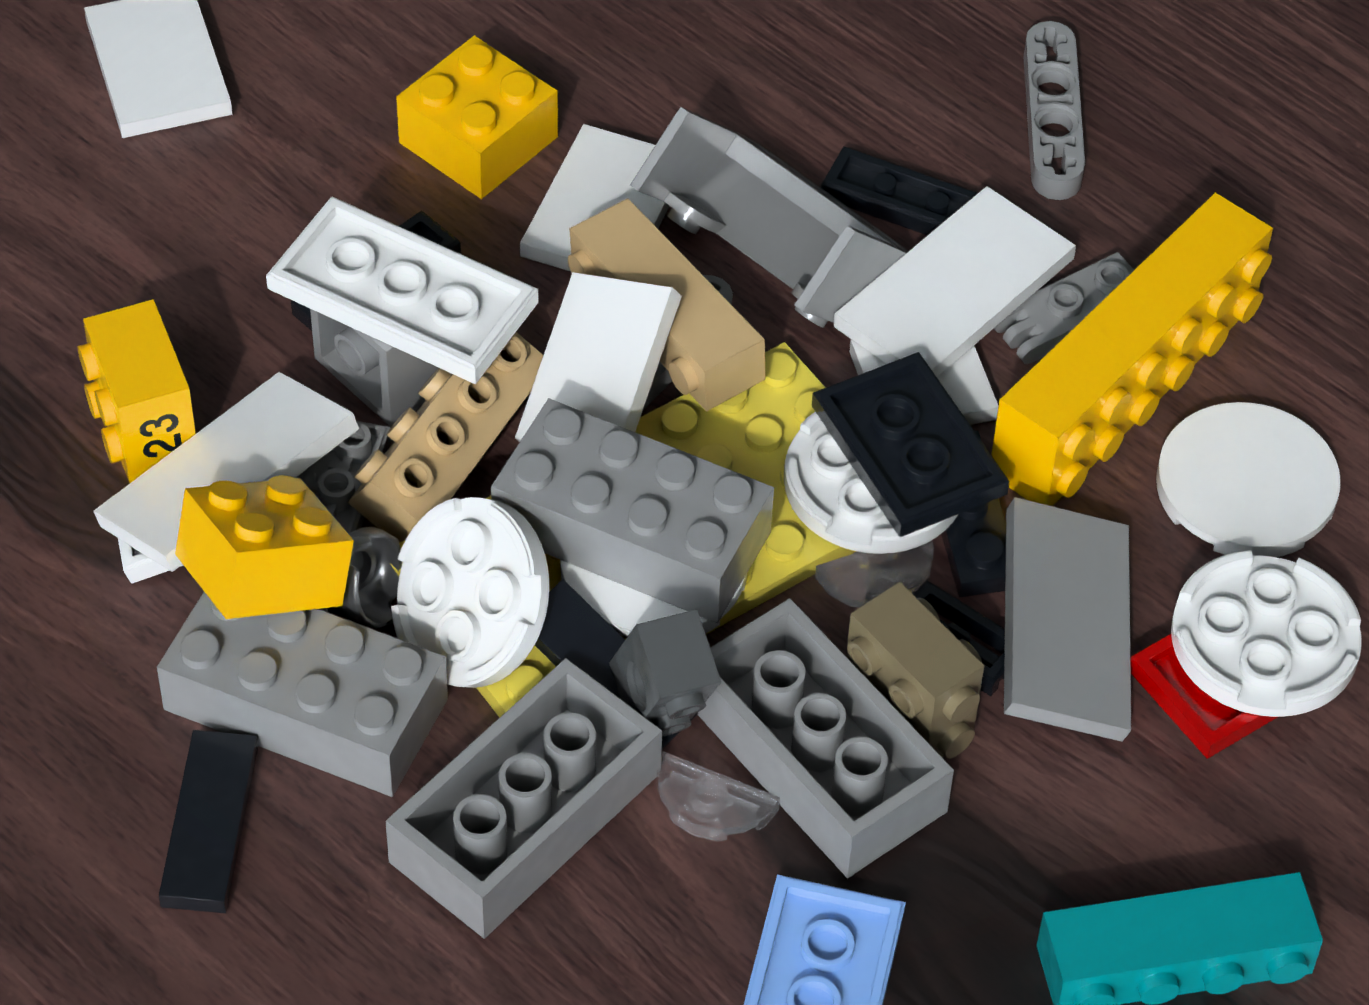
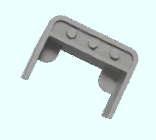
[630,107,909,328]

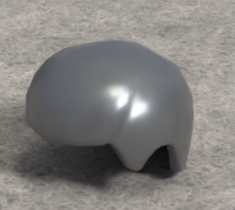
[332,527,402,629]

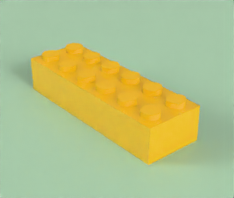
[991,192,1273,506]

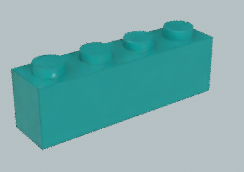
[1036,872,1323,1005]

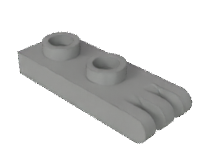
[994,252,1134,364]

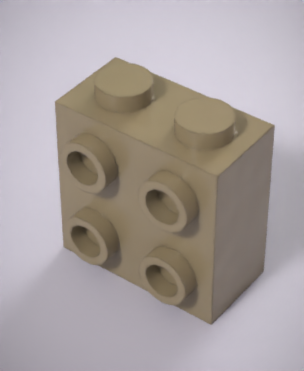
[846,582,984,759]

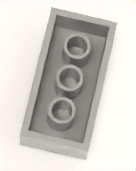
[491,398,774,623]
[157,592,448,797]
[697,598,954,879]
[386,658,662,939]

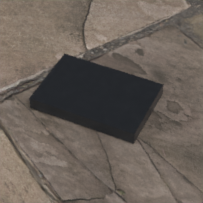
[812,352,1010,537]

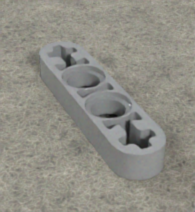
[1024,21,1085,200]

